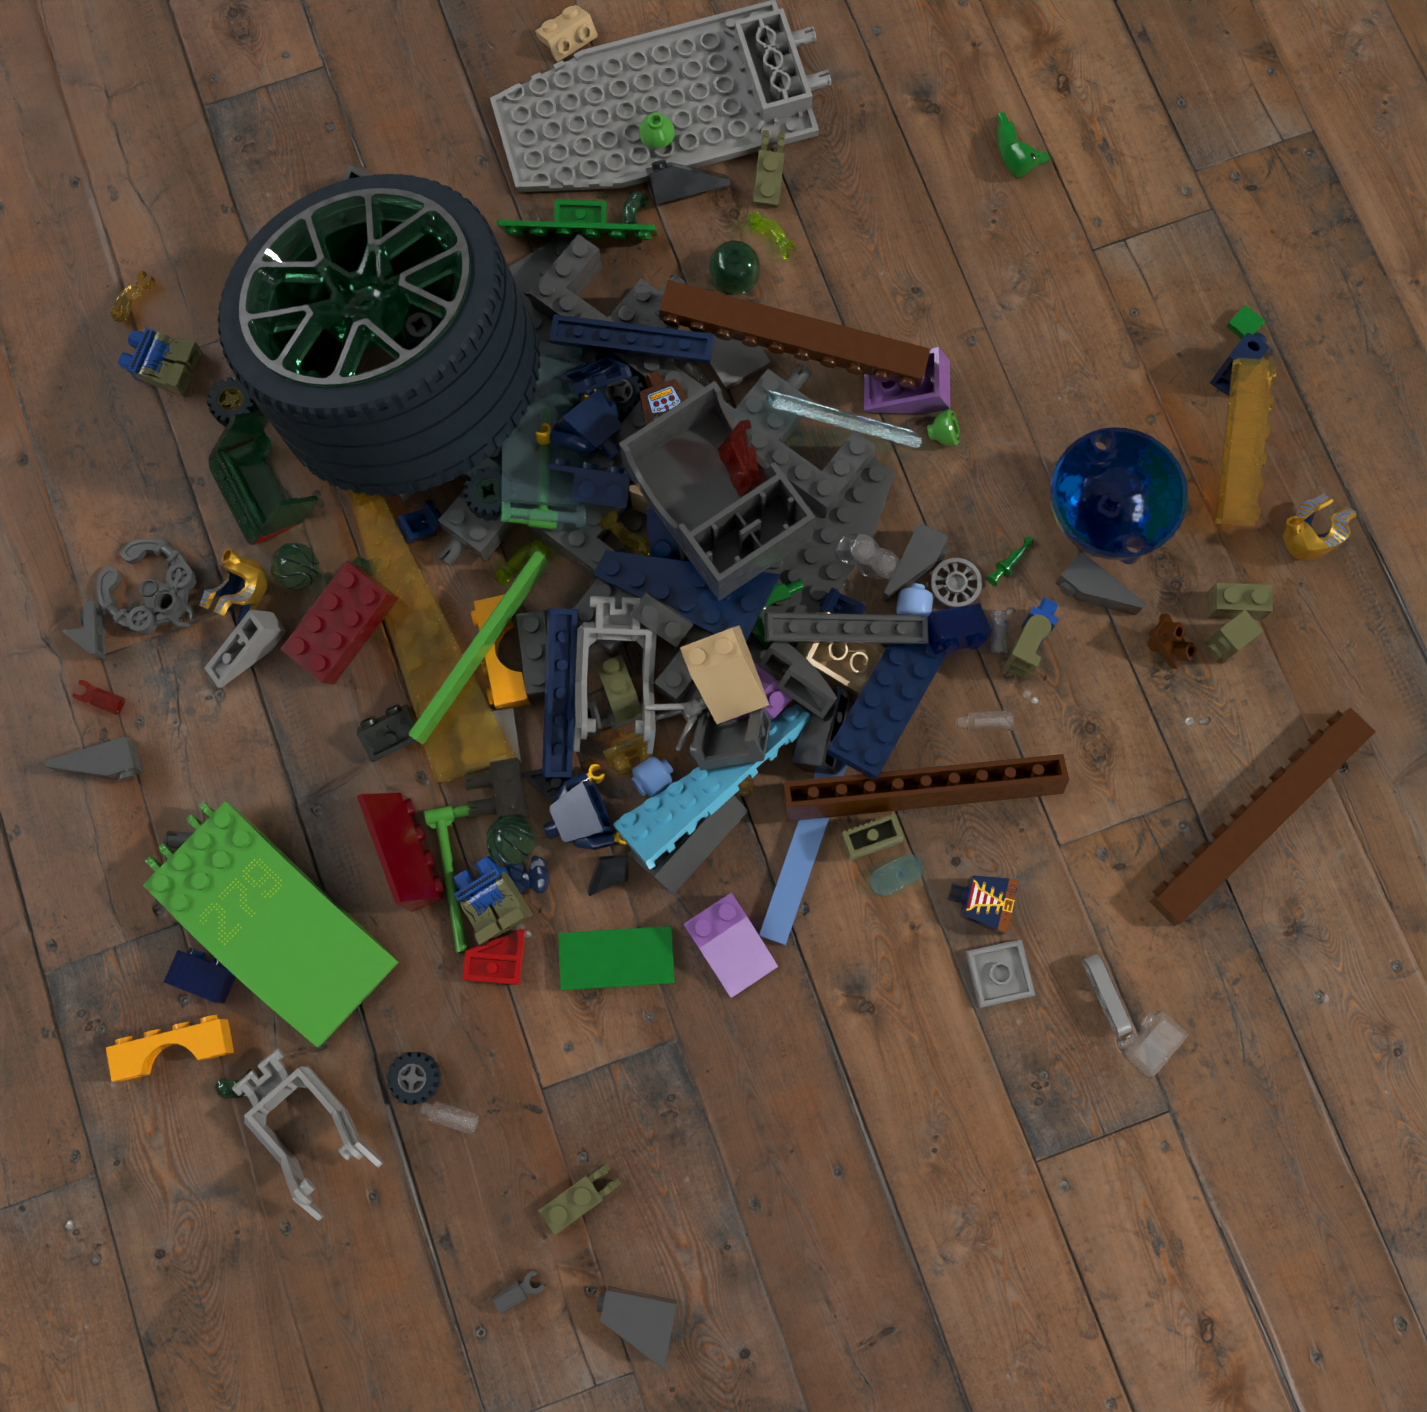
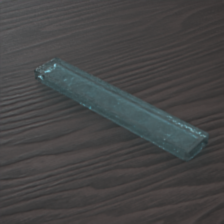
[766,390,922,448]

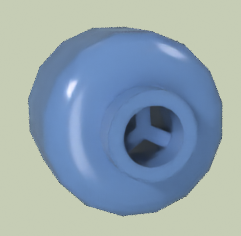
[631,756,673,797]

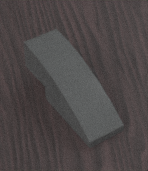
[758,642,837,719]

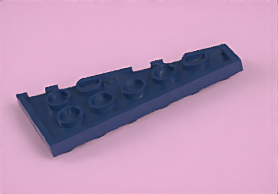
[593,550,780,643]

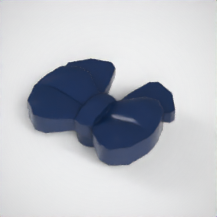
[507,855,549,894]

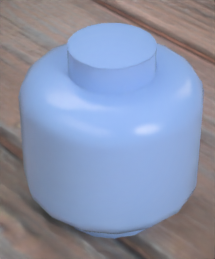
[896,583,933,619]

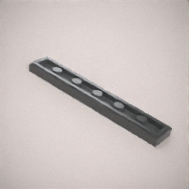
[764,612,928,644]

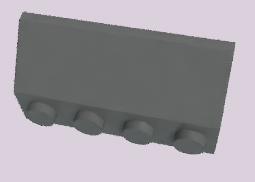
[627,795,748,895]

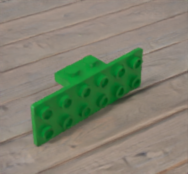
[497,199,658,240]

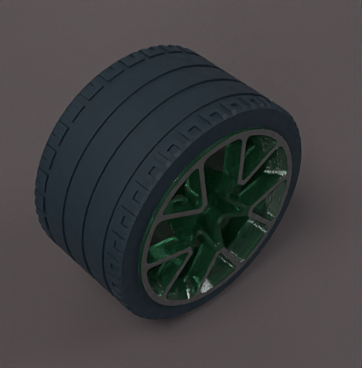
[218,174,541,496]

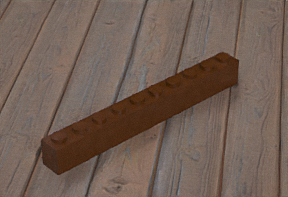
[659,280,931,389]
[1149,708,1376,926]
[783,754,1069,822]

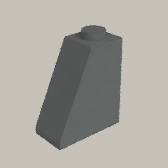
[596,1286,677,1367]

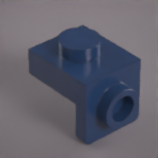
[396,501,441,544]
[820,587,867,614]

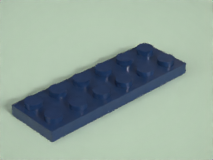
[826,636,950,781]

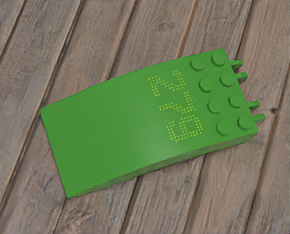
[143,801,399,1048]

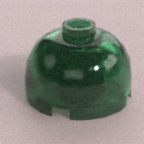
[709,240,760,295]

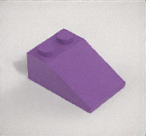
[864,347,950,414]
[684,893,778,998]

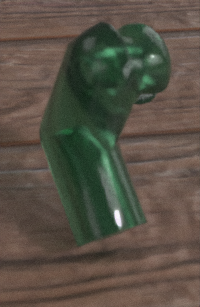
[623,190,648,224]
[215,1069,252,1099]

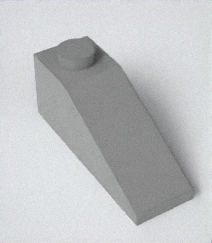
[204,610,287,688]

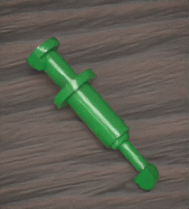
[986,536,1033,586]

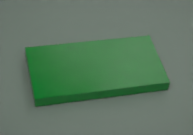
[558,926,675,991]

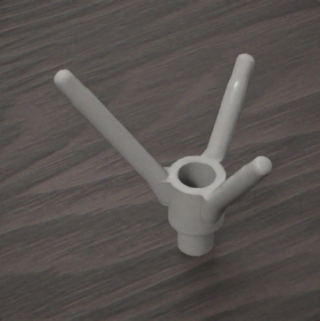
[643,698,707,751]

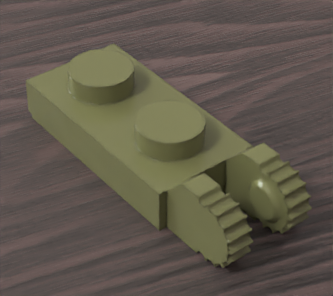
[753,130,785,207]
[538,1163,621,1235]

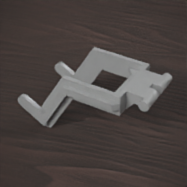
[573,596,657,754]
[232,1048,384,1221]

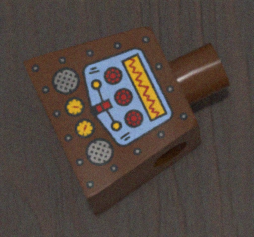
[639,372,688,425]

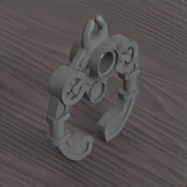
[96,538,197,636]

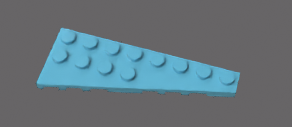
[613,704,811,870]

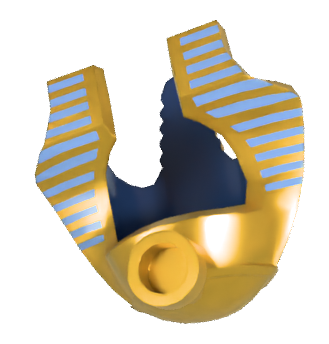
[1283,494,1356,560]
[199,548,268,628]

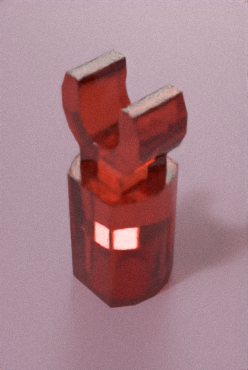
[72,680,125,715]

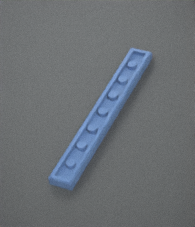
[759,760,847,945]

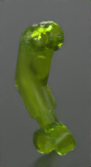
[748,211,796,259]
[495,540,549,587]

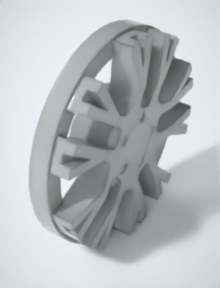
[931,558,982,609]

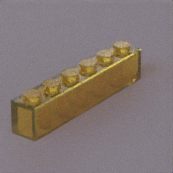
[1215,358,1277,526]

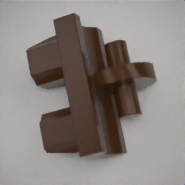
[1147,614,1197,669]

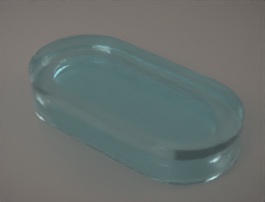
[869,855,923,897]

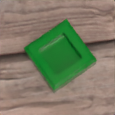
[1226,305,1266,339]

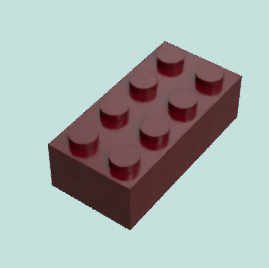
[281,561,399,685]

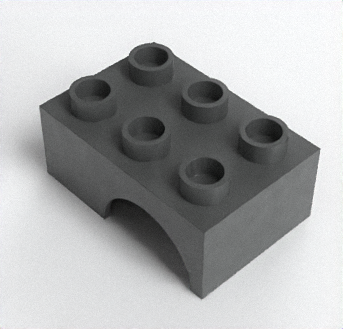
[619,381,816,601]

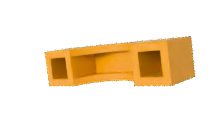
[471,594,530,710]
[106,1015,234,1082]

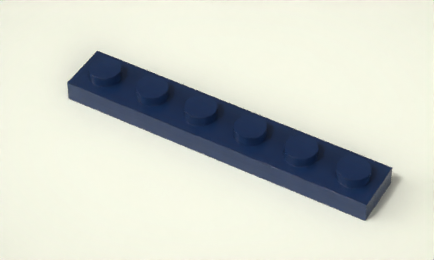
[549,314,714,364]
[542,608,578,777]

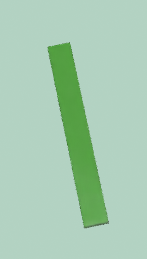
[408,551,549,745]

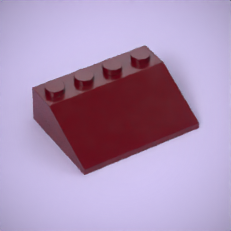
[357,792,445,912]

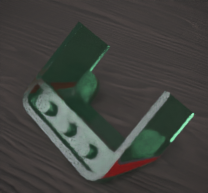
[208,411,318,545]

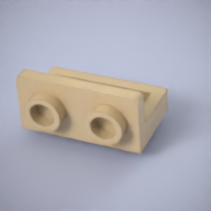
[535,5,598,62]

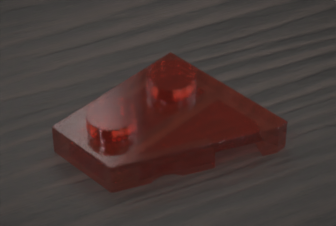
[718,419,761,498]

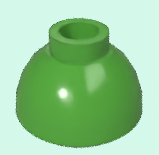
[639,113,675,149]
[927,409,960,446]

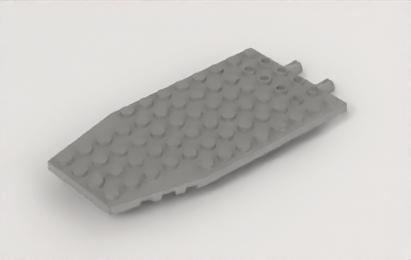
[490,0,831,192]

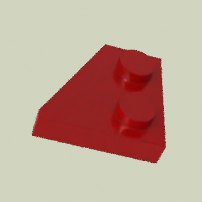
[462,929,526,985]

